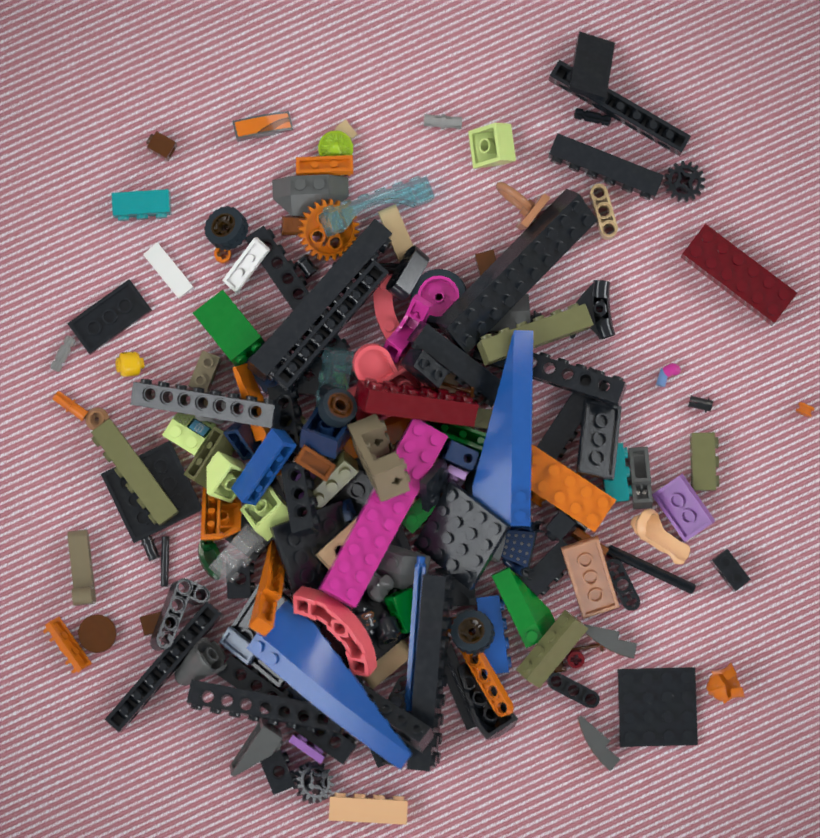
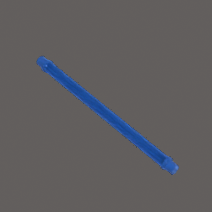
[405,556,427,711]

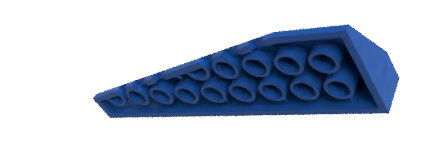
[473,330,533,526]
[247,600,412,770]

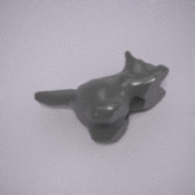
[366,571,394,606]

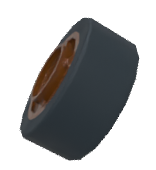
[318,388,357,428]

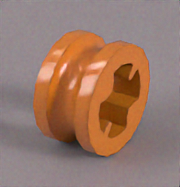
[214,248,232,263]
[795,402,815,418]
[531,491,546,507]

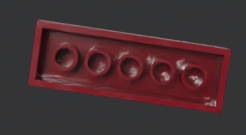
[680,224,797,326]
[355,378,479,427]

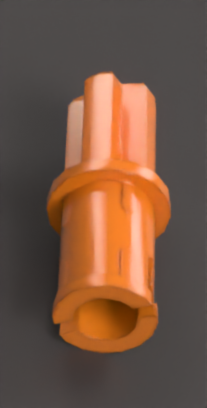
[53,391,88,421]

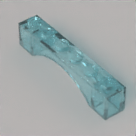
[319,176,435,237]

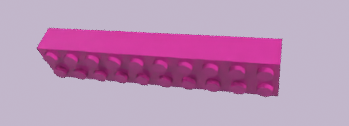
[319,419,448,608]

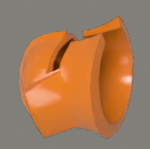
[706,662,745,704]

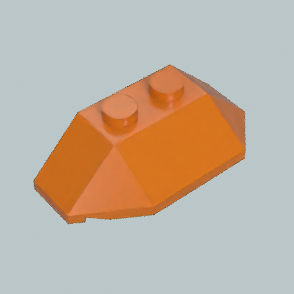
[201,487,242,541]

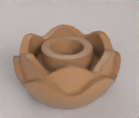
[85,407,109,431]

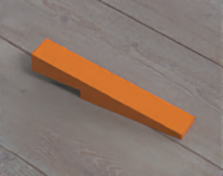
[232,363,282,476]
[249,540,285,636]

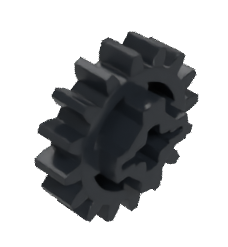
[663,161,705,203]
[292,761,334,804]

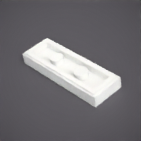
[222,237,271,293]
[143,243,194,299]

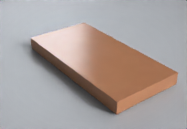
[561,536,620,619]

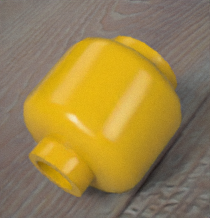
[115,351,144,377]

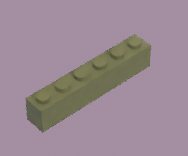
[477,303,594,366]
[91,418,179,526]

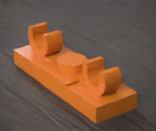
[296,155,353,176]
[43,617,92,673]

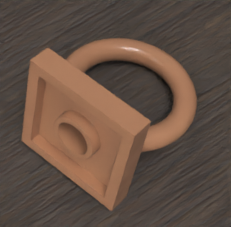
[496,182,550,231]

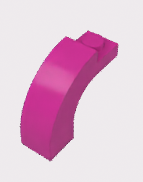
[383,294,432,364]

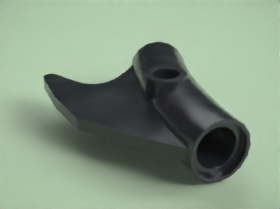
[570,280,616,340]

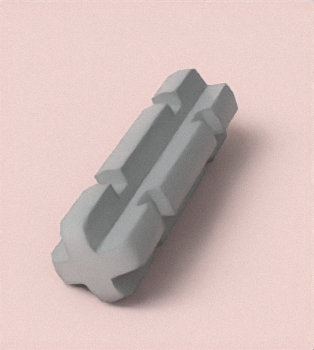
[50,336,76,372]

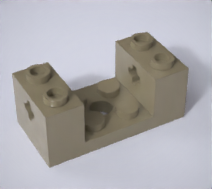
[347,414,411,502]

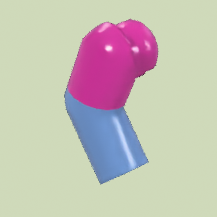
[656,363,681,387]

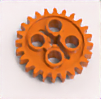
[297,198,360,261]

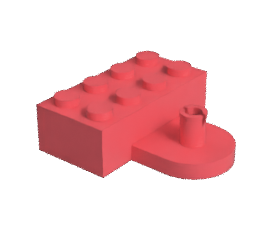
[346,343,425,421]

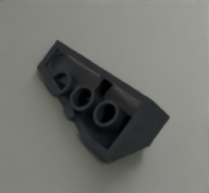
[457,658,518,740]

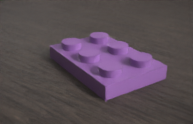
[652,474,715,542]

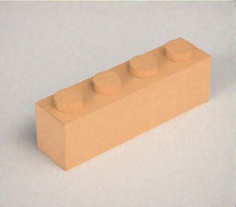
[329,792,408,825]

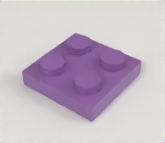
[289,734,326,764]

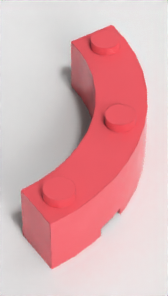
[373,275,412,358]
[293,586,377,677]

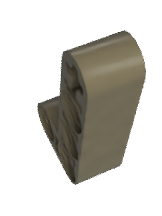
[68,529,96,606]

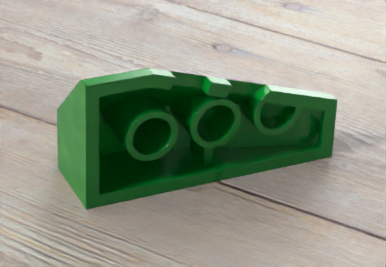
[491,567,555,649]

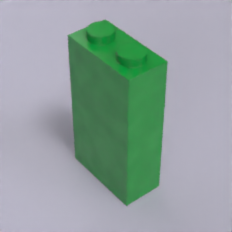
[193,289,265,367]

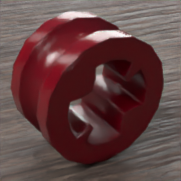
[567,649,585,668]

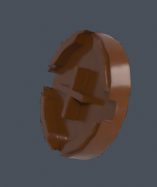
[78,614,117,653]

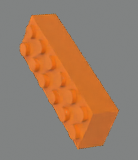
[531,444,616,532]

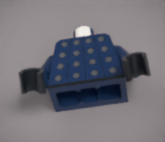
[501,521,545,580]

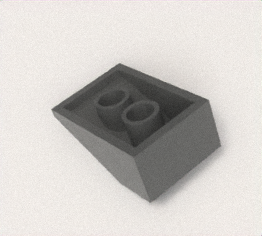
[230,719,283,777]

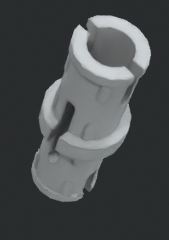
[424,114,462,129]

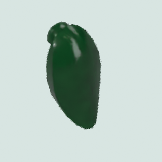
[198,540,223,580]

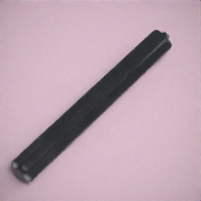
[606,545,696,594]

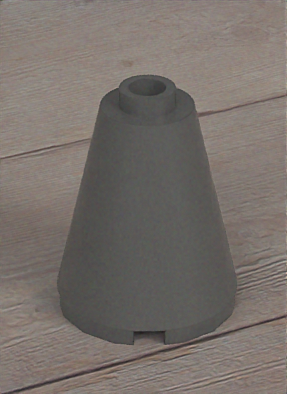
[174,637,227,686]

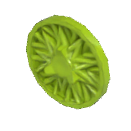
[318,130,353,156]

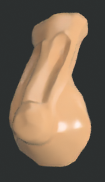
[631,509,690,565]

